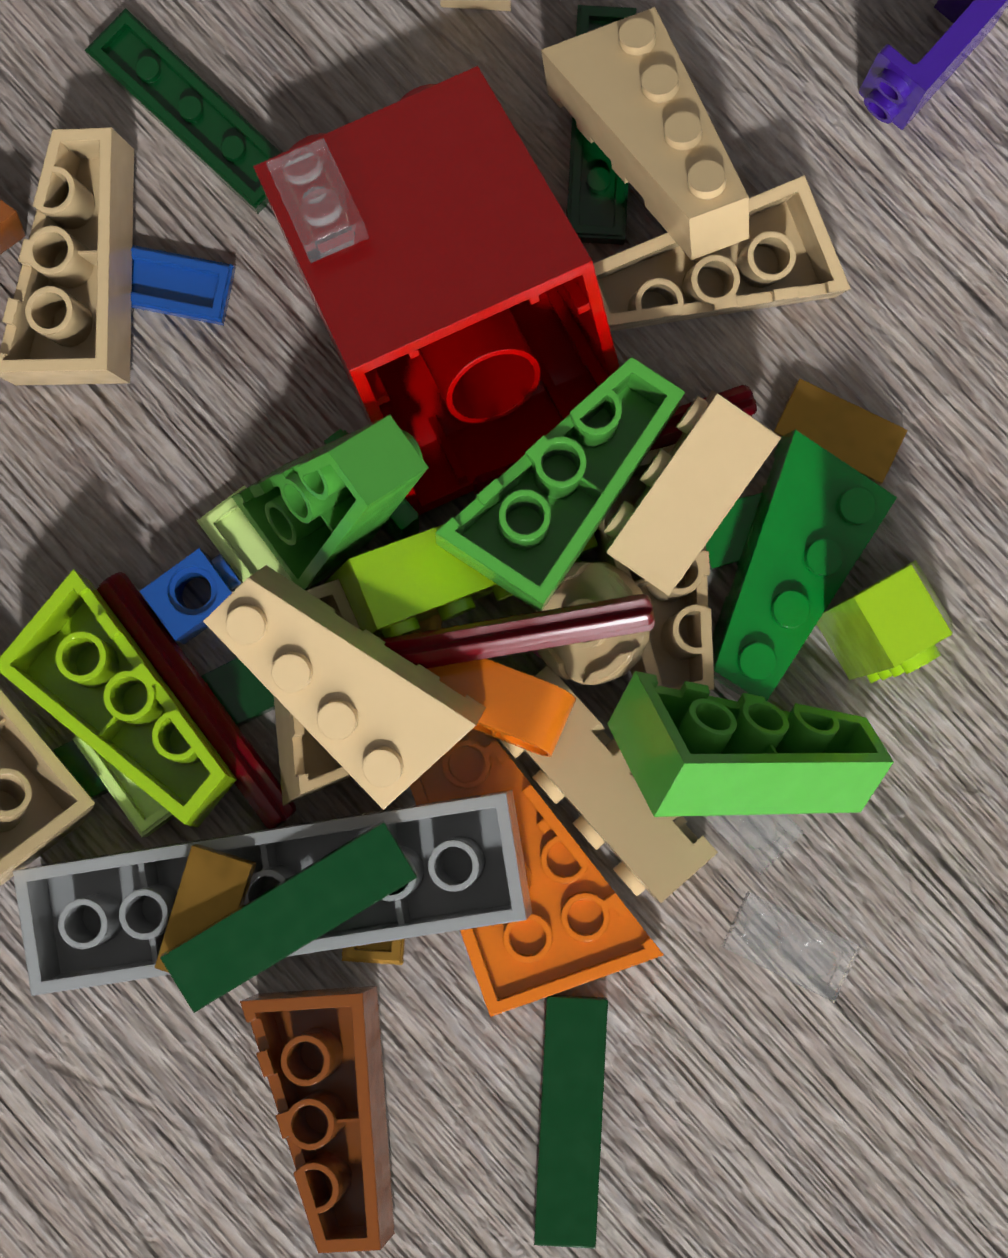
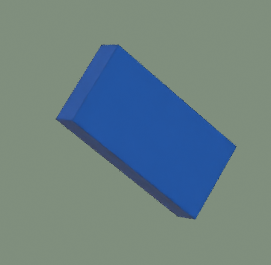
[131,245,236,326]

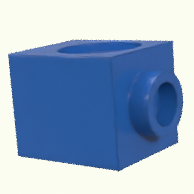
[140,548,242,644]

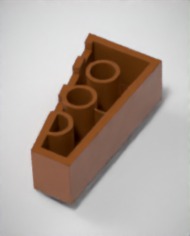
[240,986,395,1253]

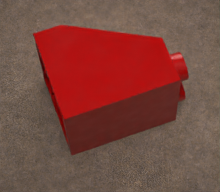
[253,66,620,515]

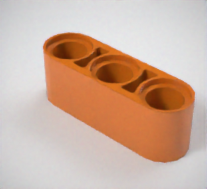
[427,659,576,757]

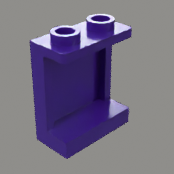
[859,0,1008,130]

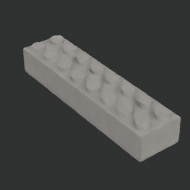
[13,790,532,996]

